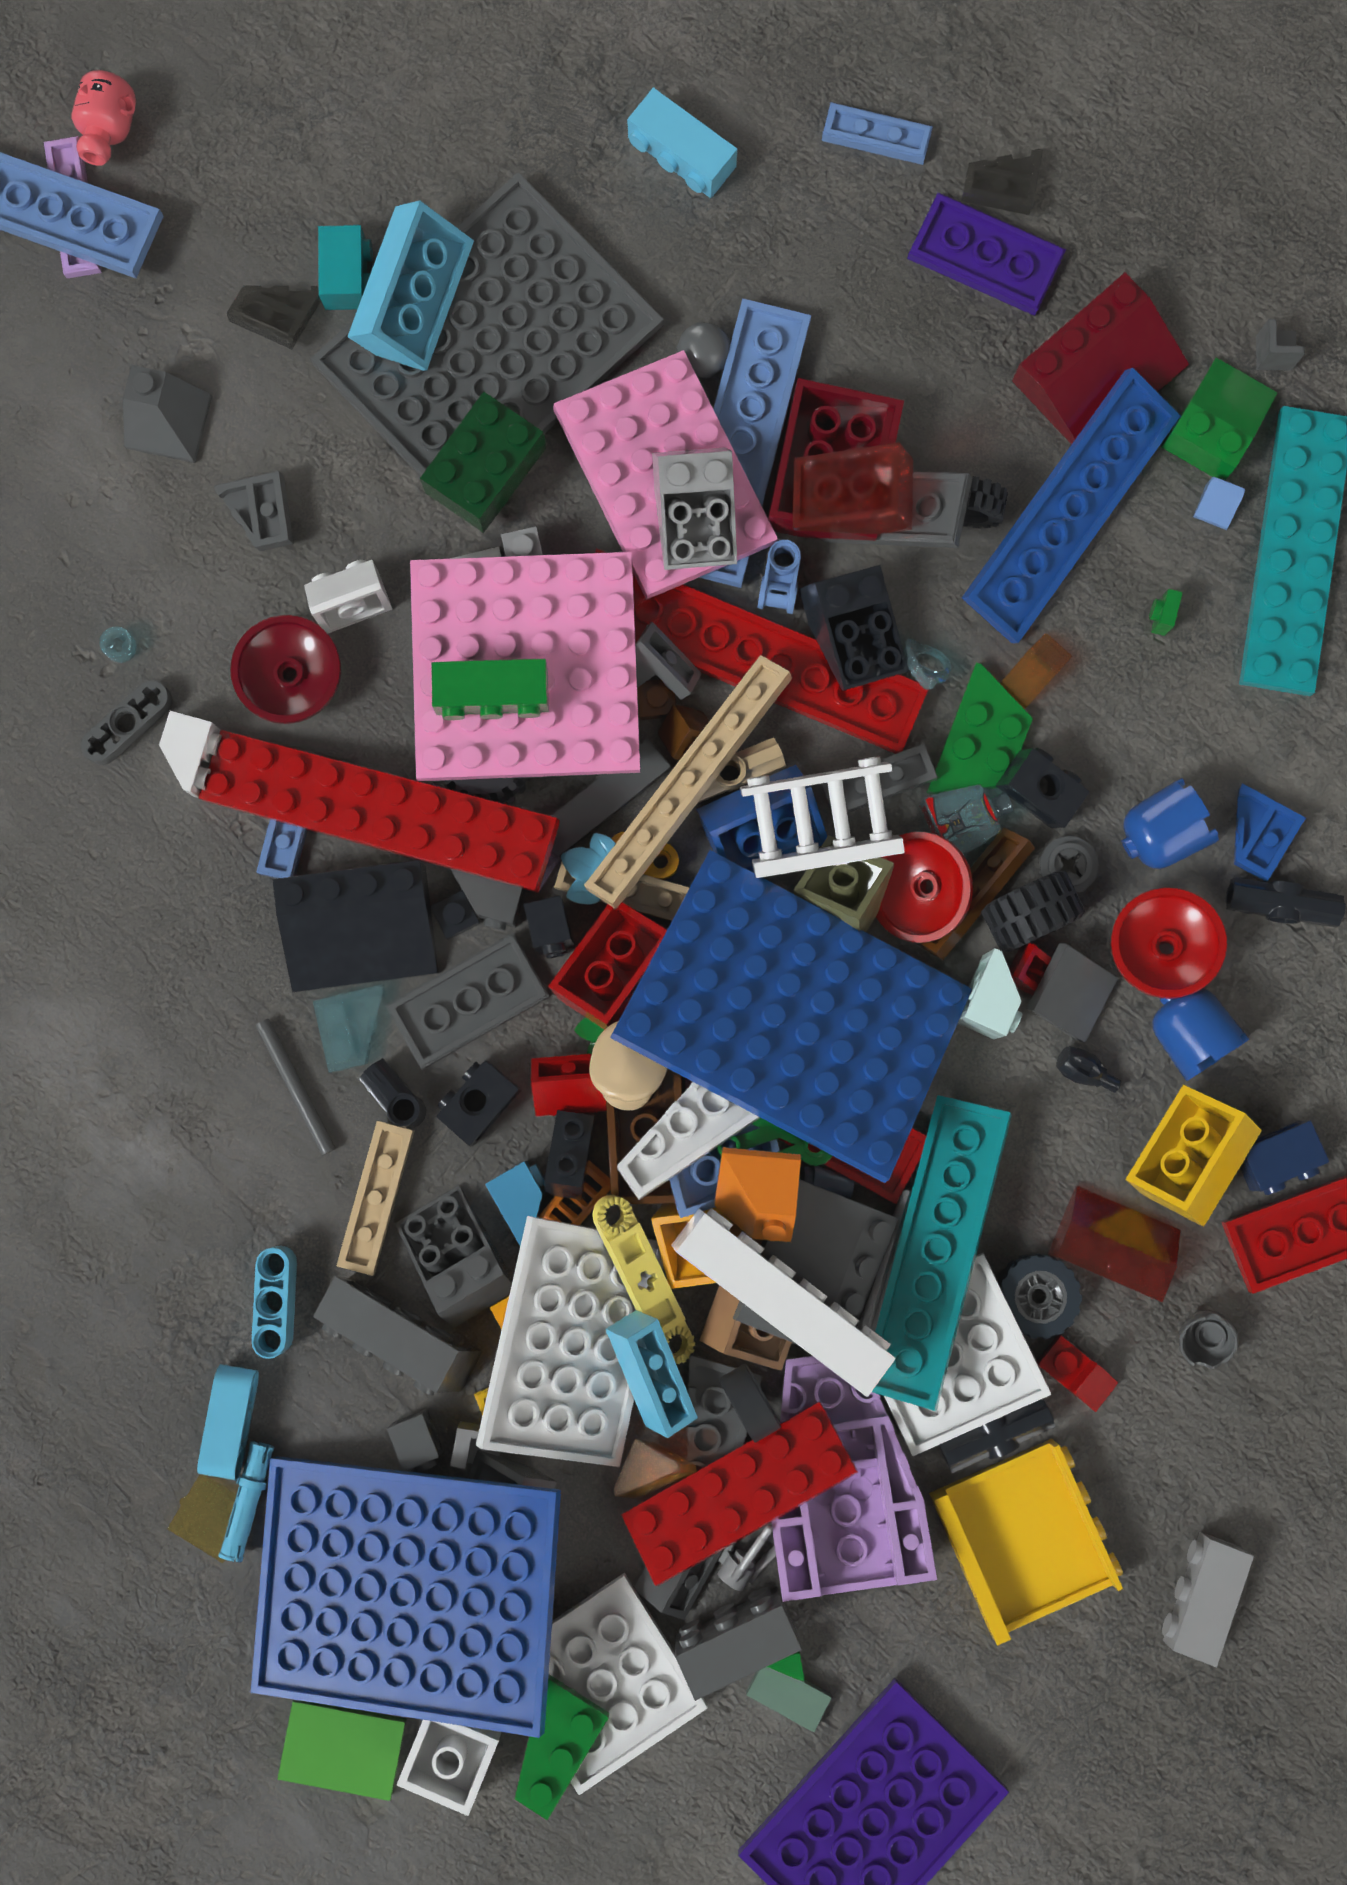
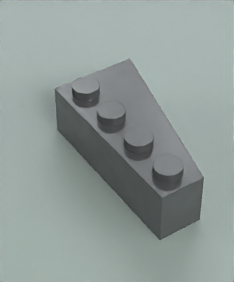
[313,1276,483,1396]

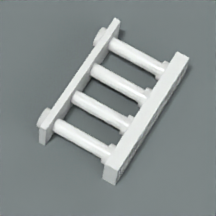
[740,756,905,878]

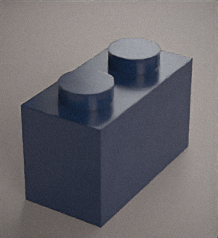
[1240,1120,1329,1195]

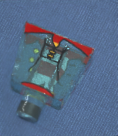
[919,784,1013,857]

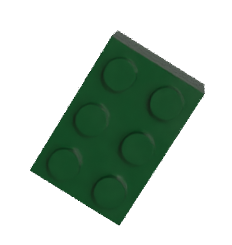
[420,392,546,533]

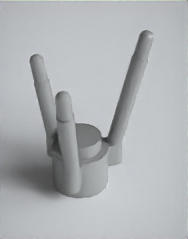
[717,1525,776,1591]

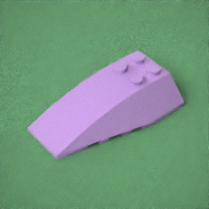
[771,1356,937,1602]

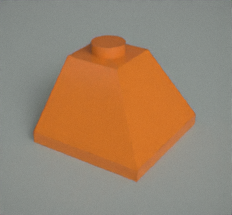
[714,1147,801,1242]

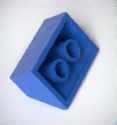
[696,765,827,873]

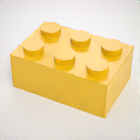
[1125,1085,1262,1227]

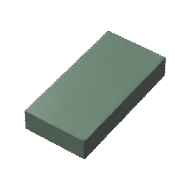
[746,1667,832,1732]

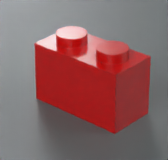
[531,1054,607,1116]

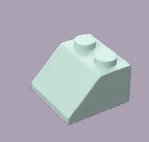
[958,948,1022,1040]

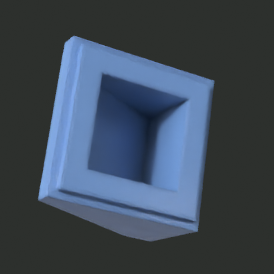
[1193,477,1246,530]

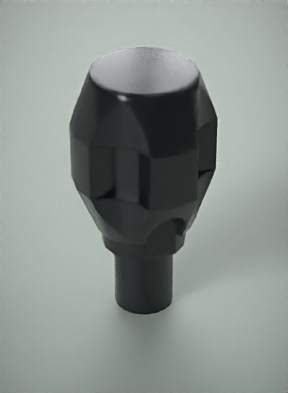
[1056,1046,1121,1093]

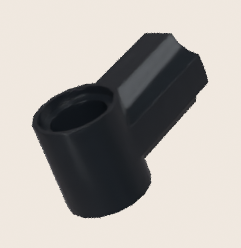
[358,1058,426,1129]

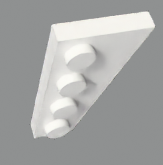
[617,1082,760,1200]

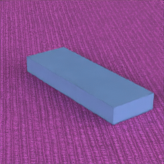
[822,102,933,165]
[256,819,307,878]

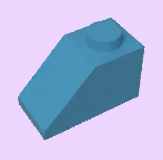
[485,1161,545,1246]

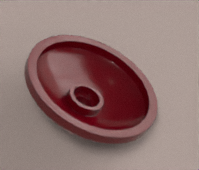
[230,615,341,724]

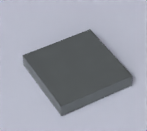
[1026,943,1118,1043]

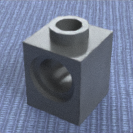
[387,1409,444,1473]

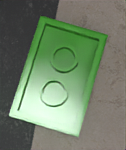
[277,1700,407,1801]

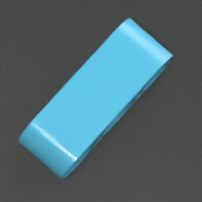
[252,1245,297,1359]
[197,1364,259,1480]

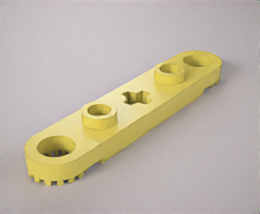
[593,1195,695,1364]

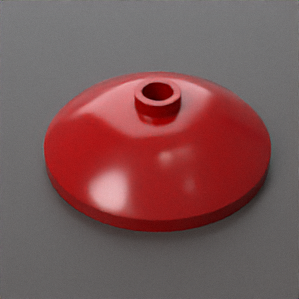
[876,832,973,943]
[1111,888,1227,999]

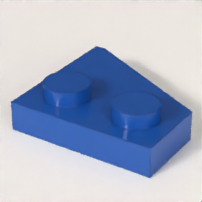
[1234,783,1306,882]

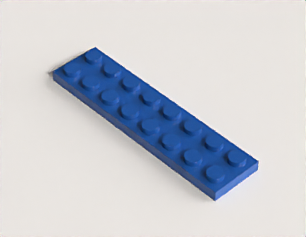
[962,368,1181,643]

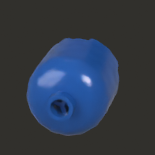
[1121,778,1219,869]
[1152,988,1250,1081]

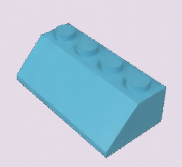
[348,200,474,371]

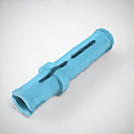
[218,1441,275,1562]

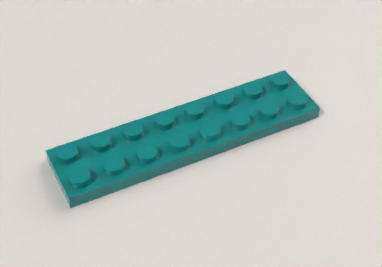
[1239,406,1347,696]
[872,1095,1012,1411]

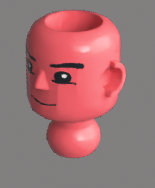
[71,70,136,166]

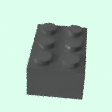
[675,1587,802,1701]

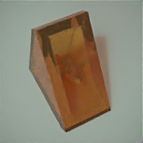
[1000,633,1073,709]
[613,1439,697,1498]

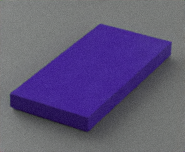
[907,193,1066,316]

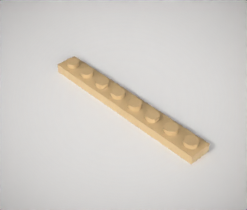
[584,655,792,909]

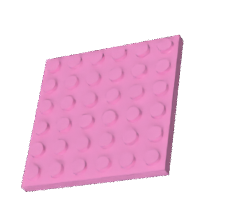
[410,552,640,781]

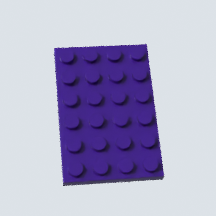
[738,1678,1009,1885]

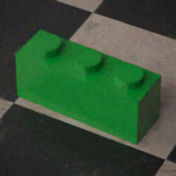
[431,659,549,721]

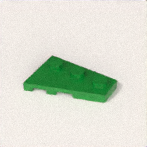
[515,1674,609,1820]

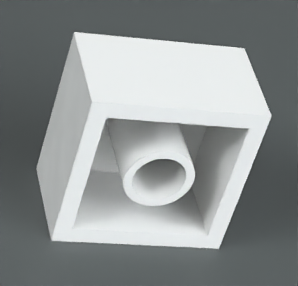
[397,1720,501,1816]

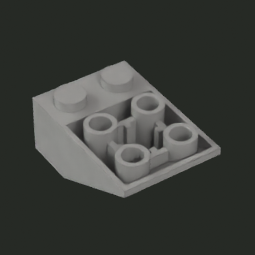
[652,447,737,570]

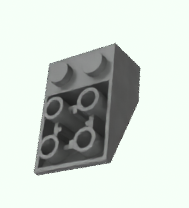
[395,1185,513,1328]

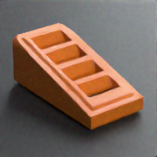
[538,1160,611,1225]

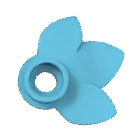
[561,833,616,905]

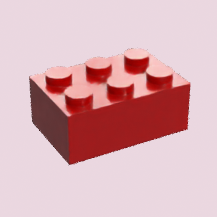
[548,902,667,1030]

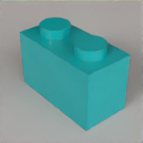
[318,225,373,310]

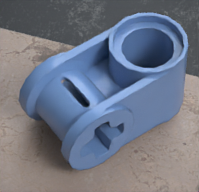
[757,540,801,614]

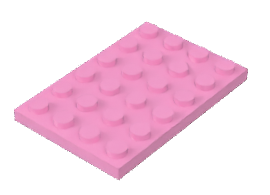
[553,350,778,600]

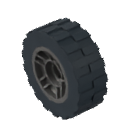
[998,1253,1082,1339]

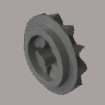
[1039,836,1099,893]

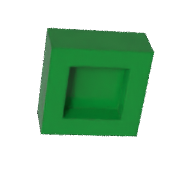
[1149,589,1183,636]

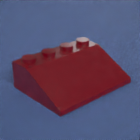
[1012,272,1189,445]
[768,378,904,541]

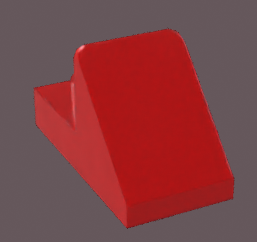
[1037,1335,1118,1412]

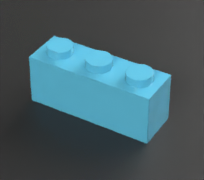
[627,87,737,198]
[605,1310,698,1438]

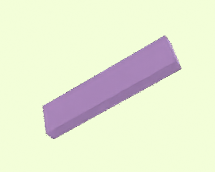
[44,136,101,279]

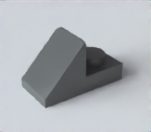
[636,622,702,700]

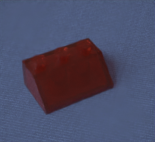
[1048,1185,1181,1302]

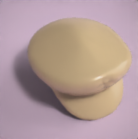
[589,1021,668,1111]

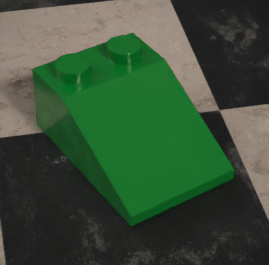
[1161,357,1277,481]

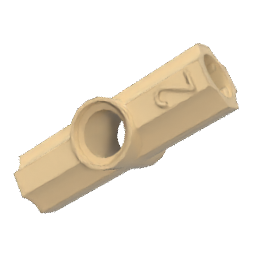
[697,737,786,804]

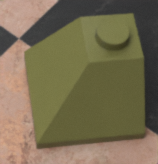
[793,835,894,932]

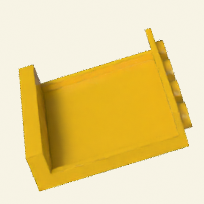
[929,1439,1123,1646]

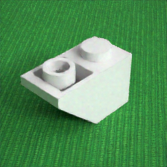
[159,711,222,798]

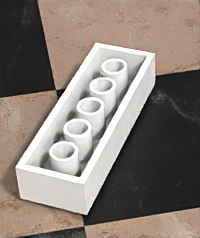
[671,1208,896,1397]

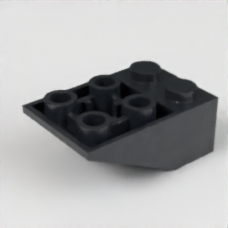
[799,565,909,691]

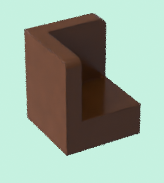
[658,704,709,760]

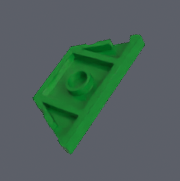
[926,662,1033,795]

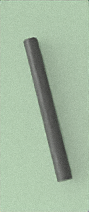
[255,1019,336,1156]

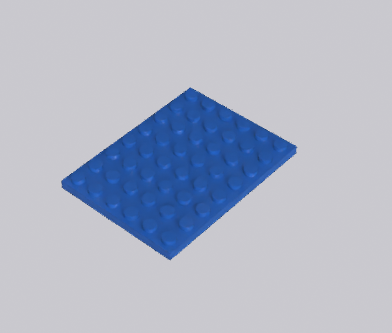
[610,850,972,1183]
[251,1456,561,1738]

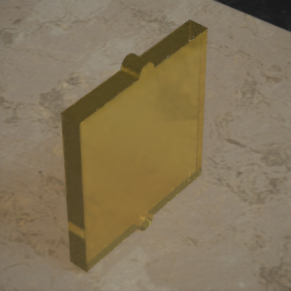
[167,1474,237,1563]

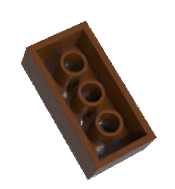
[606,1069,685,1205]

